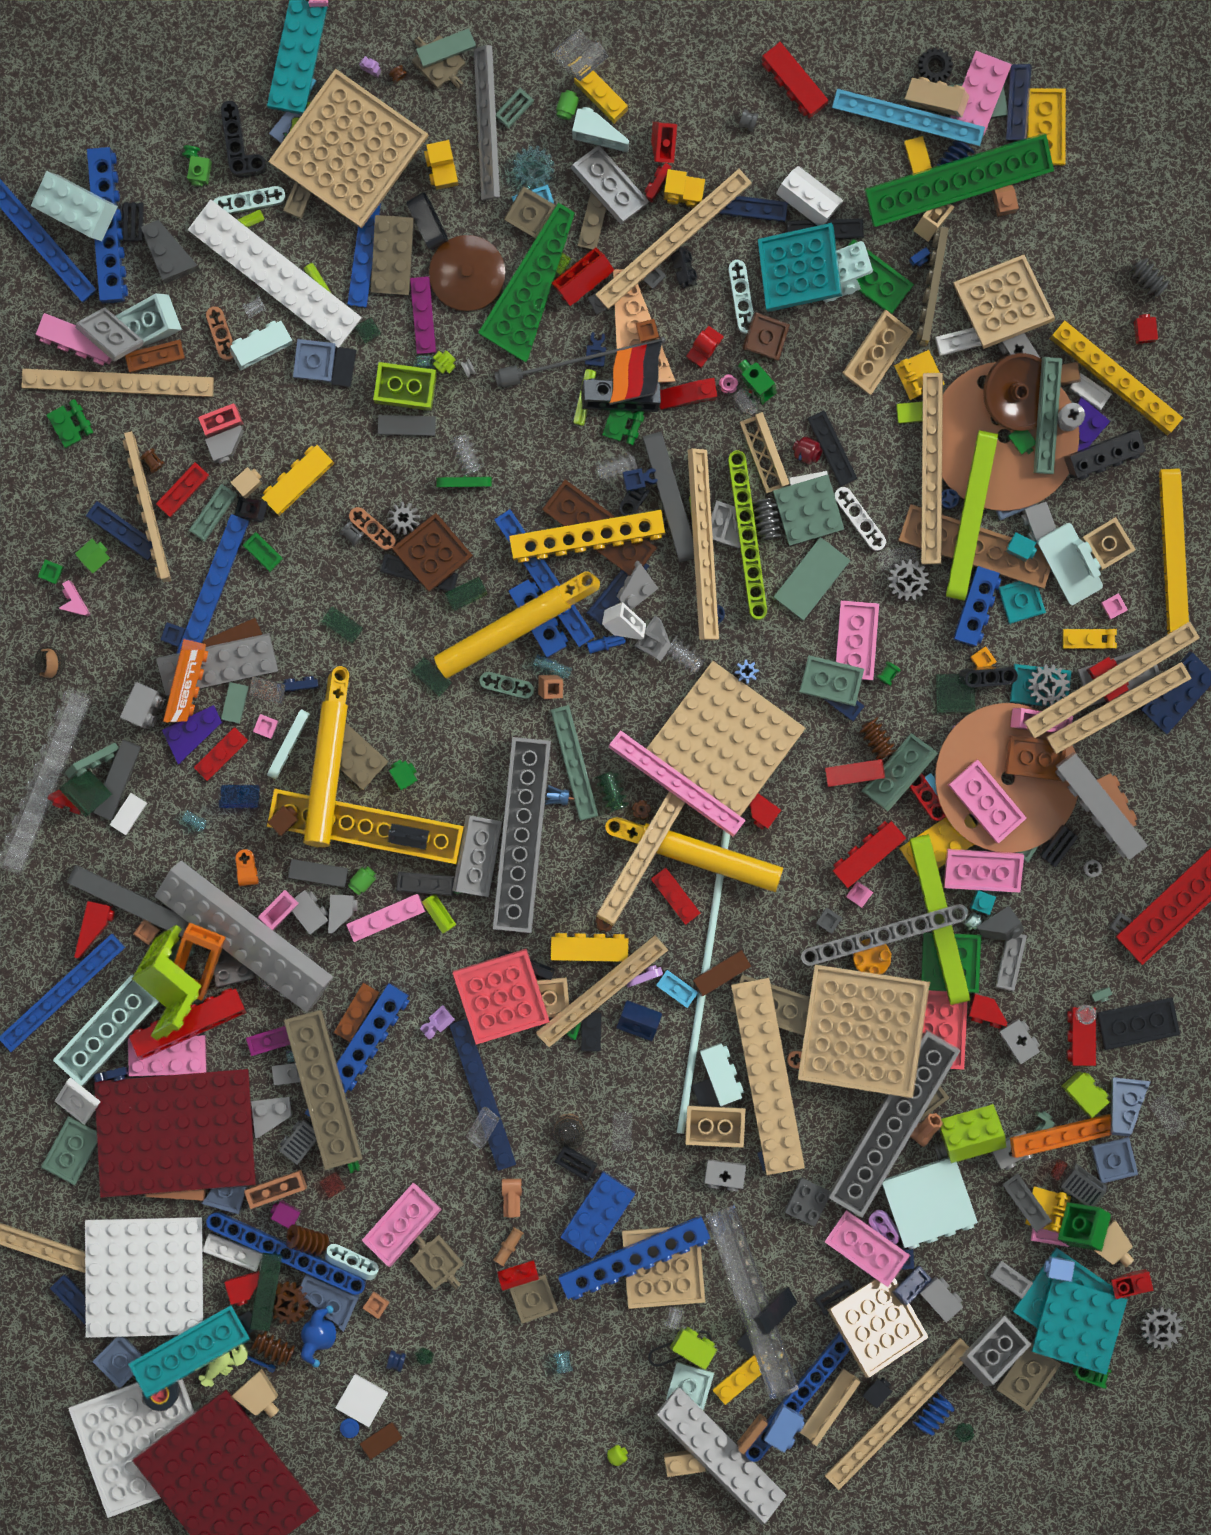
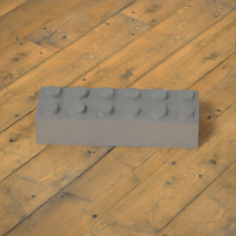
[1055,752,1148,860]

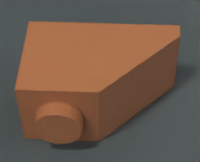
[992,184,1019,217]

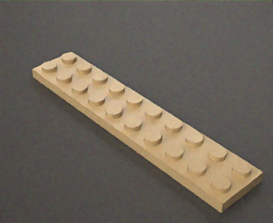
[731,978,805,1175]

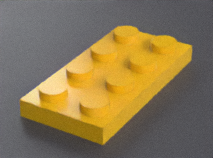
[899,815,976,876]

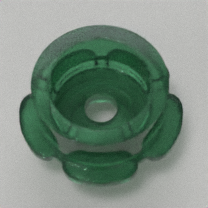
[415,1348,434,1365]
[955,1423,974,1442]

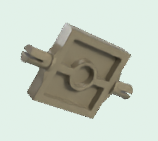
[412,35,466,90]
[410,1234,464,1290]

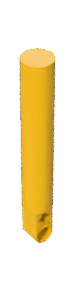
[434,572,600,679]
[303,666,349,847]
[605,817,784,893]

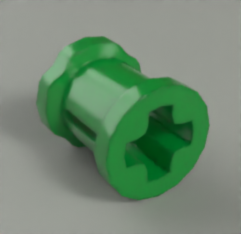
[876,661,901,686]

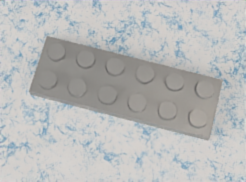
[157,633,278,696]

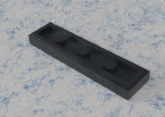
[787,218,864,239]
[807,410,858,487]
[380,553,459,593]

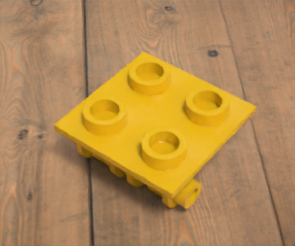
[894,350,945,400]
[1025,1187,1071,1233]

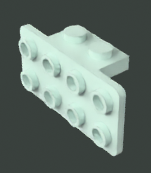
[824,241,873,303]
[1038,523,1103,605]

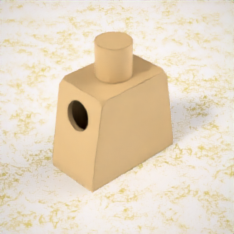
[1094,1219,1134,1267]
[232,1369,279,1418]

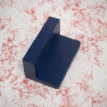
[616,1000,662,1041]

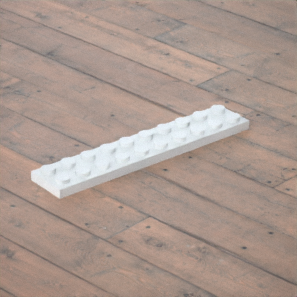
[188,199,362,347]

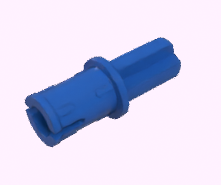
[587,635,625,654]

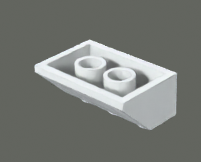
[776,166,844,226]

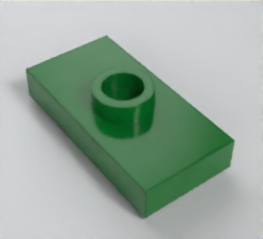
[242,532,283,572]

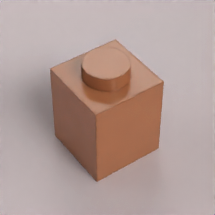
[538,675,563,699]

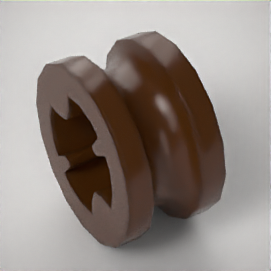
[388,65,407,83]

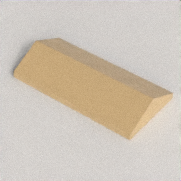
[843,310,913,395]
[537,977,569,1017]

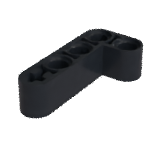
[221,101,267,178]

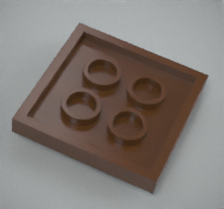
[392,513,473,593]

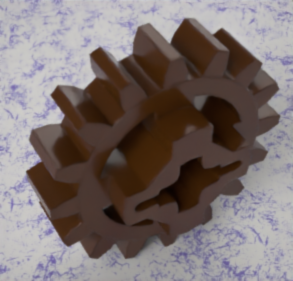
[267,1281,309,1324]

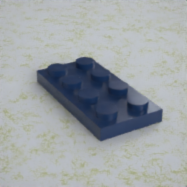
[1139,651,1211,734]

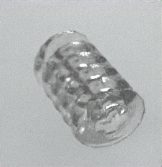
[449,434,484,477]
[596,451,638,483]
[665,635,707,675]

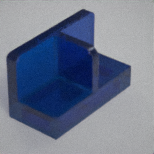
[219,785,260,808]

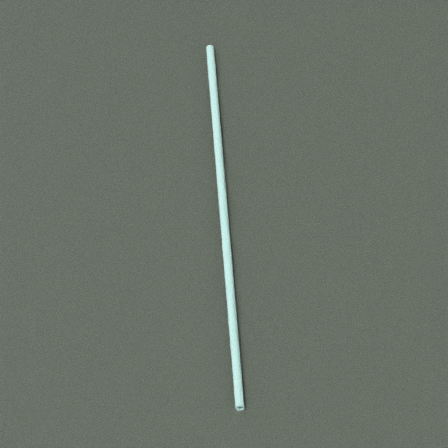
[677,830,730,1134]

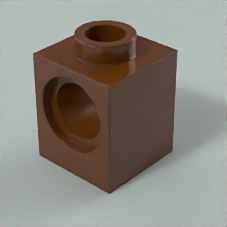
[267,806,299,836]

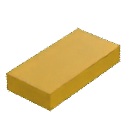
[904,136,932,174]

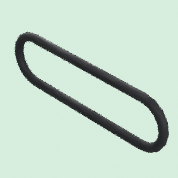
[648,1330,712,1367]

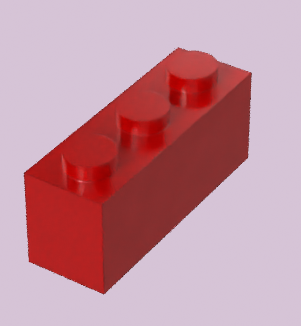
[552,247,614,306]
[1067,1007,1096,1066]

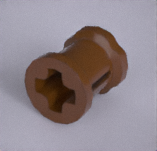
[140,448,165,474]

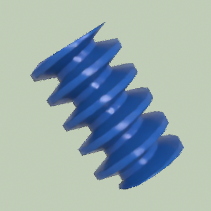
[913,1392,955,1436]

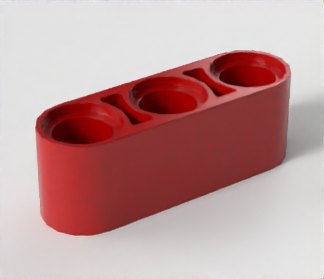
[909,774,945,821]

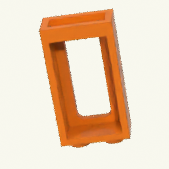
[174,923,226,1001]

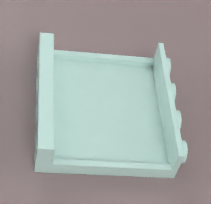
[882,1157,978,1249]

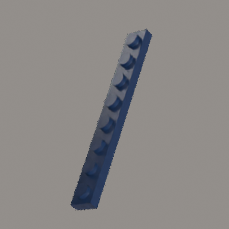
[449,1018,516,1171]

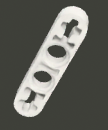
[834,487,886,551]

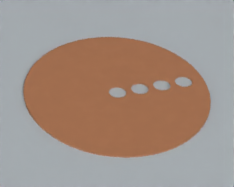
[942,362,1079,511]
[935,703,1078,853]

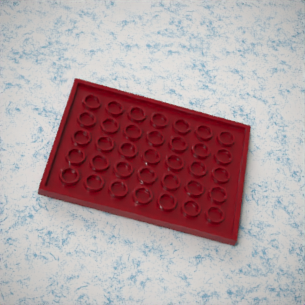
[94,1069,256,1198]
[132,1389,319,1535]

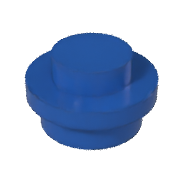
[340,1418,360,1438]

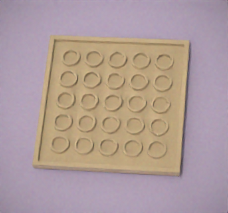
[268,69,429,228]
[647,661,806,816]
[798,965,930,1098]

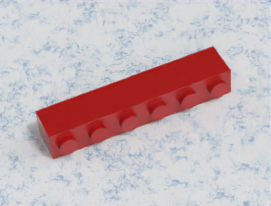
[129,988,247,1061]

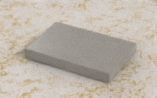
[75,307,143,362]

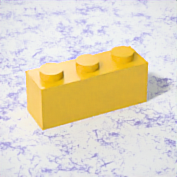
[574,65,628,123]

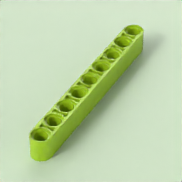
[946,430,998,601]
[728,450,767,621]
[910,834,970,1005]

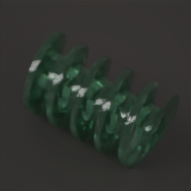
[594,771,629,814]

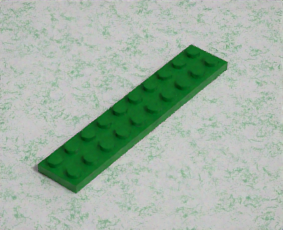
[864,133,1054,227]

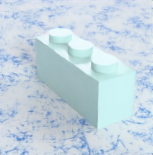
[230,321,292,371]
[700,1043,744,1106]

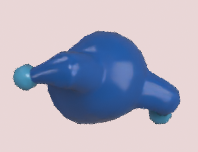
[301,1305,336,1368]

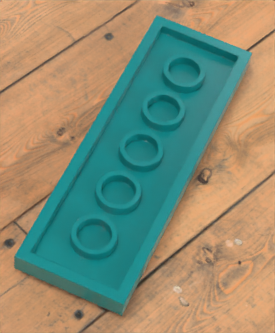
[267,0,328,115]
[128,1305,250,1399]

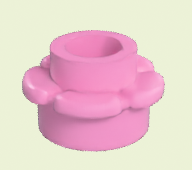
[719,375,738,393]

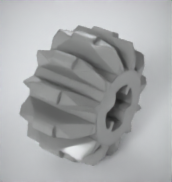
[387,502,420,535]

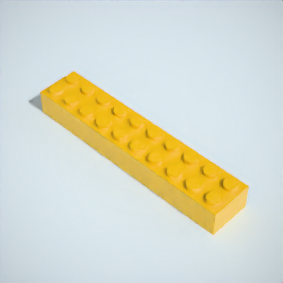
[267,789,464,864]

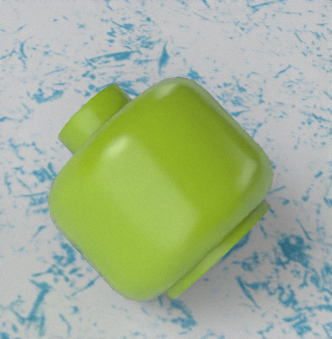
[607,1445,628,1466]

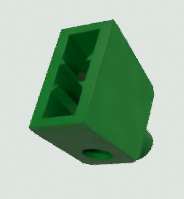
[738,359,777,405]

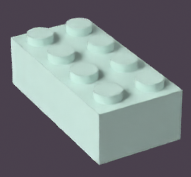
[31,171,118,241]

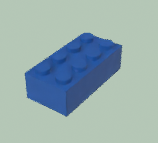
[560,1171,635,1259]

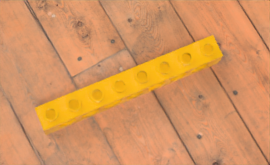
[1050,320,1183,435]
[509,510,665,563]

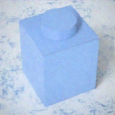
[1044,1256,1075,1282]

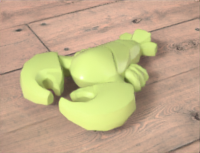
[199,1344,248,1387]

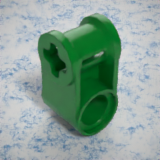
[1072,1365,1112,1389]

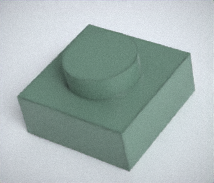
[1089,987,1113,1004]

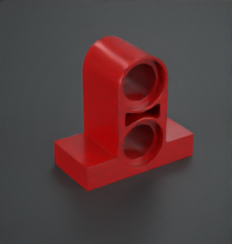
[686,326,724,368]

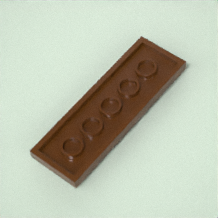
[542,479,657,576]

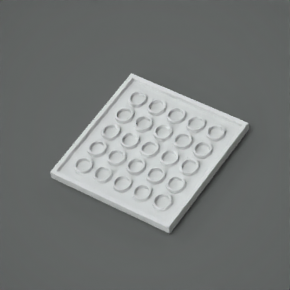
[85,1217,203,1338]
[68,1379,194,1518]

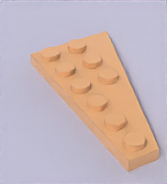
[613,269,676,383]

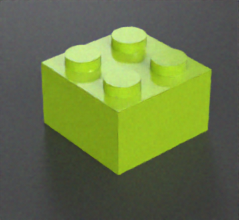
[1061,1071,1109,1118]
[669,1327,717,1370]

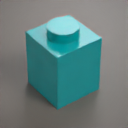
[1005,533,1037,562]
[969,890,996,915]

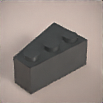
[141,220,200,284]

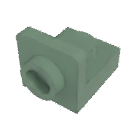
[1033,1111,1055,1132]

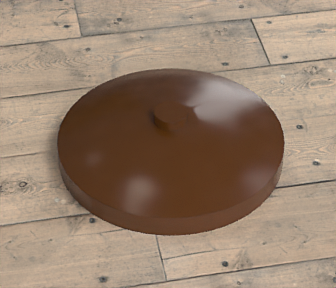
[429,235,505,312]
[983,353,1042,431]

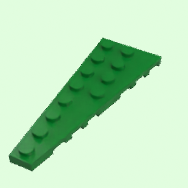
[478,202,575,363]

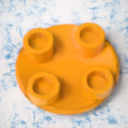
[853,938,891,975]

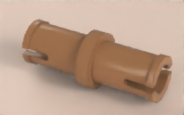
[493,1227,524,1266]

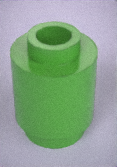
[556,90,579,120]
[348,866,376,895]

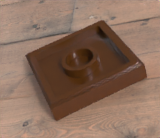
[742,312,790,361]

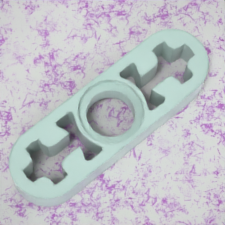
[325,1244,379,1280]

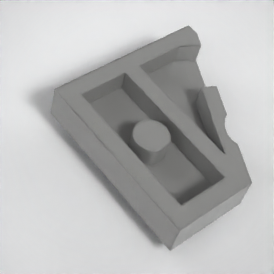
[617,560,659,610]
[634,616,671,661]
[251,1096,292,1138]

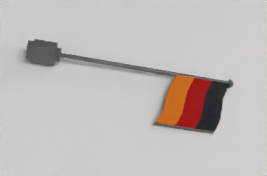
[494,336,666,405]

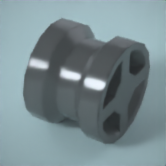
[738,109,759,132]

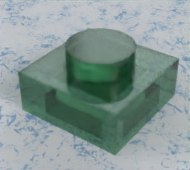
[355,317,381,344]

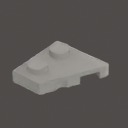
[711,501,740,549]

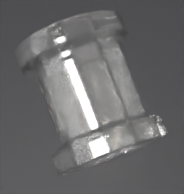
[242,296,267,320]
[664,1306,685,1330]

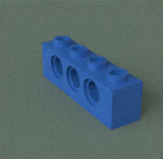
[953,566,1001,647]
[509,579,568,658]

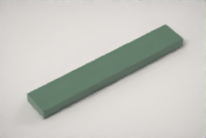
[1033,357,1062,474]
[551,705,598,821]

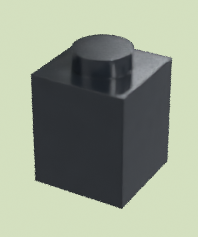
[861,1376,892,1409]

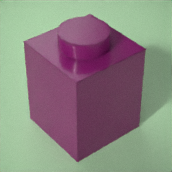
[270,1200,302,1229]

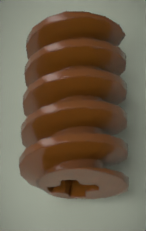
[859,717,898,760]
[286,1224,329,1256]
[250,1330,295,1367]

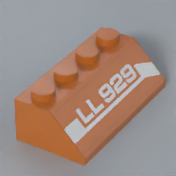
[164,639,209,722]

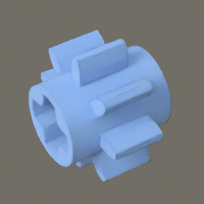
[734,660,759,684]

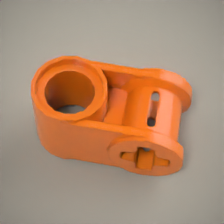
[236,849,259,887]

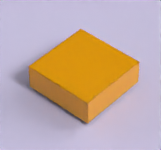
[970,646,997,667]

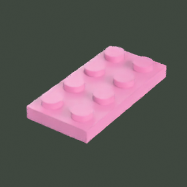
[950,51,1012,136]
[836,601,879,680]
[948,760,1026,843]
[943,849,1024,892]
[128,1035,206,1076]
[362,1183,442,1267]
[825,1210,910,1287]

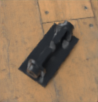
[671,247,697,288]
[388,823,429,850]

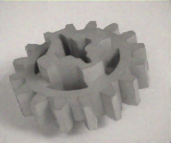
[887,559,929,601]
[1027,664,1070,706]
[1140,1306,1183,1349]

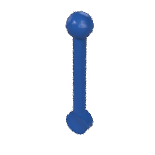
[247,1356,276,1372]

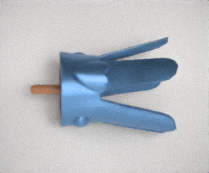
[545,785,574,805]

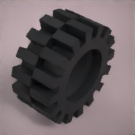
[917,47,953,83]

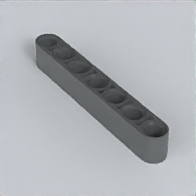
[643,431,694,563]
[67,865,189,937]

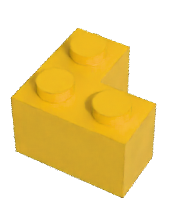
[424,140,459,190]
[664,169,705,207]

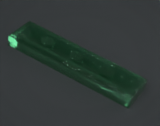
[250,1253,282,1331]

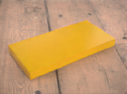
[1027,88,1066,166]

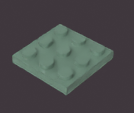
[773,474,844,546]

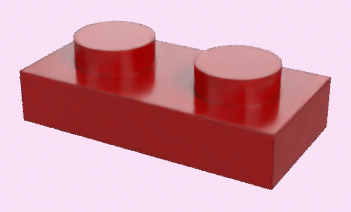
[644,163,672,203]
[497,1260,539,1291]

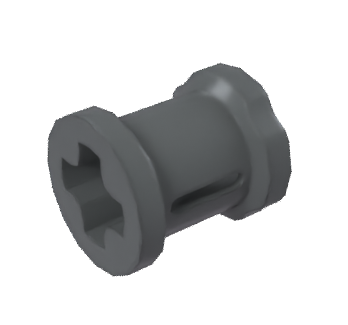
[339,521,365,546]

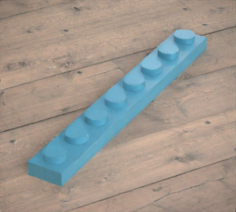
[832,89,985,146]

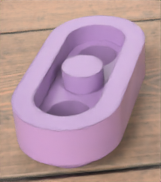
[626,965,663,987]
[869,1210,900,1245]

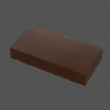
[360,1421,403,1460]

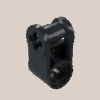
[619,489,650,517]

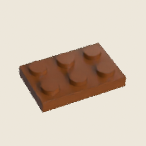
[1005,735,1066,781]

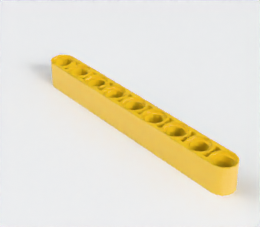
[1159,468,1189,634]

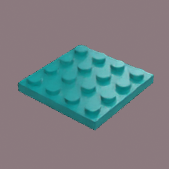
[758,223,842,312]
[1012,1247,1115,1328]
[1031,1278,1127,1375]

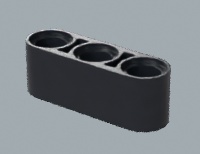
[407,192,448,250]
[959,665,1018,687]

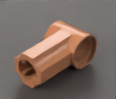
[910,1113,943,1147]
[502,1179,522,1217]

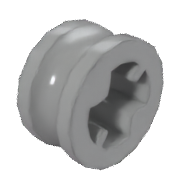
[460,358,476,378]
[1084,860,1102,877]

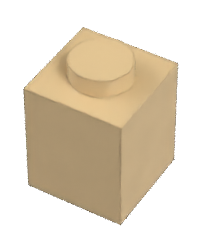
[231,467,262,498]

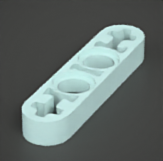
[214,186,286,214]
[729,260,753,334]
[267,709,310,780]

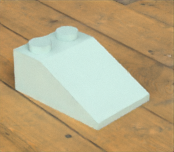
[572,107,629,152]
[116,294,182,349]

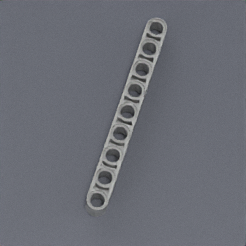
[801,904,968,966]

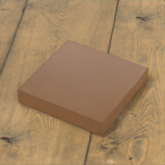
[737,1414,768,1455]

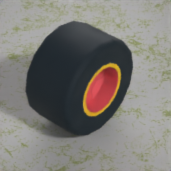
[142,1382,179,1412]

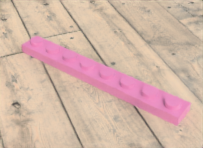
[609,730,745,837]

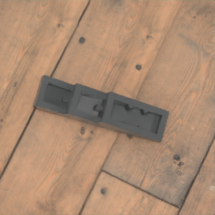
[94,739,141,820]

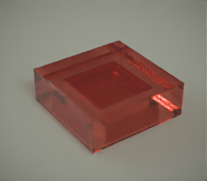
[1050,1159,1068,1181]
[319,1172,346,1199]

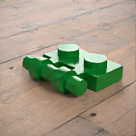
[47,399,94,449]
[602,410,645,445]

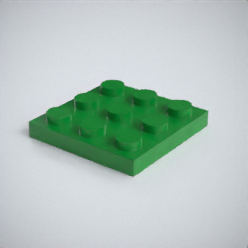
[921,932,981,993]

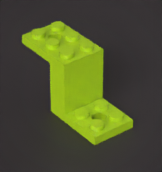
[132,925,201,1040]

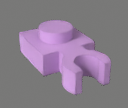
[359,56,381,78]
[420,1005,455,1039]

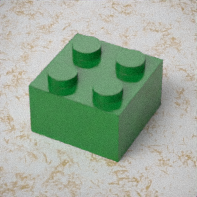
[1058,1202,1111,1252]

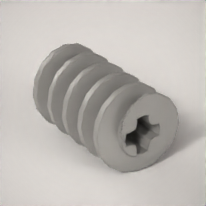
[1058,403,1085,431]

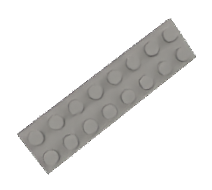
[654,1387,786,1525]

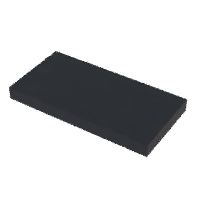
[1097,997,1180,1050]

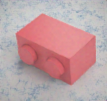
[198,403,243,438]

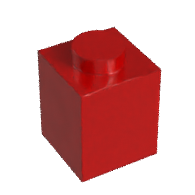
[1134,314,1158,344]

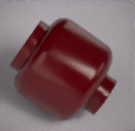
[792,437,822,465]

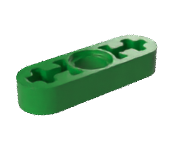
[436,477,492,487]

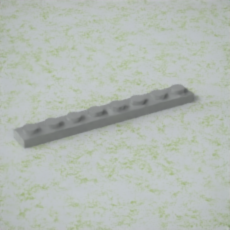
[474,45,500,201]

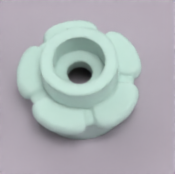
[964,912,982,930]

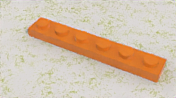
[1010,1114,1111,1158]

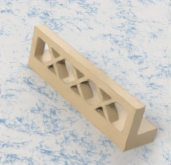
[739,412,790,494]
[800,1368,860,1446]

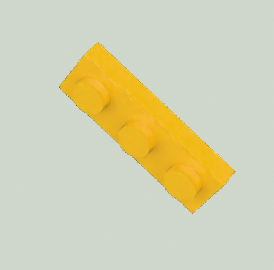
[712,1352,769,1405]

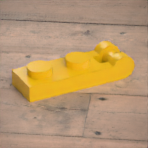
[1062,629,1117,649]

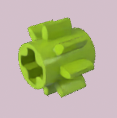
[433,350,456,374]

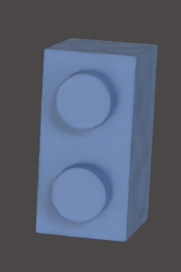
[763,1404,805,1453]

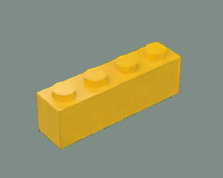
[262,445,334,516]
[551,933,628,962]

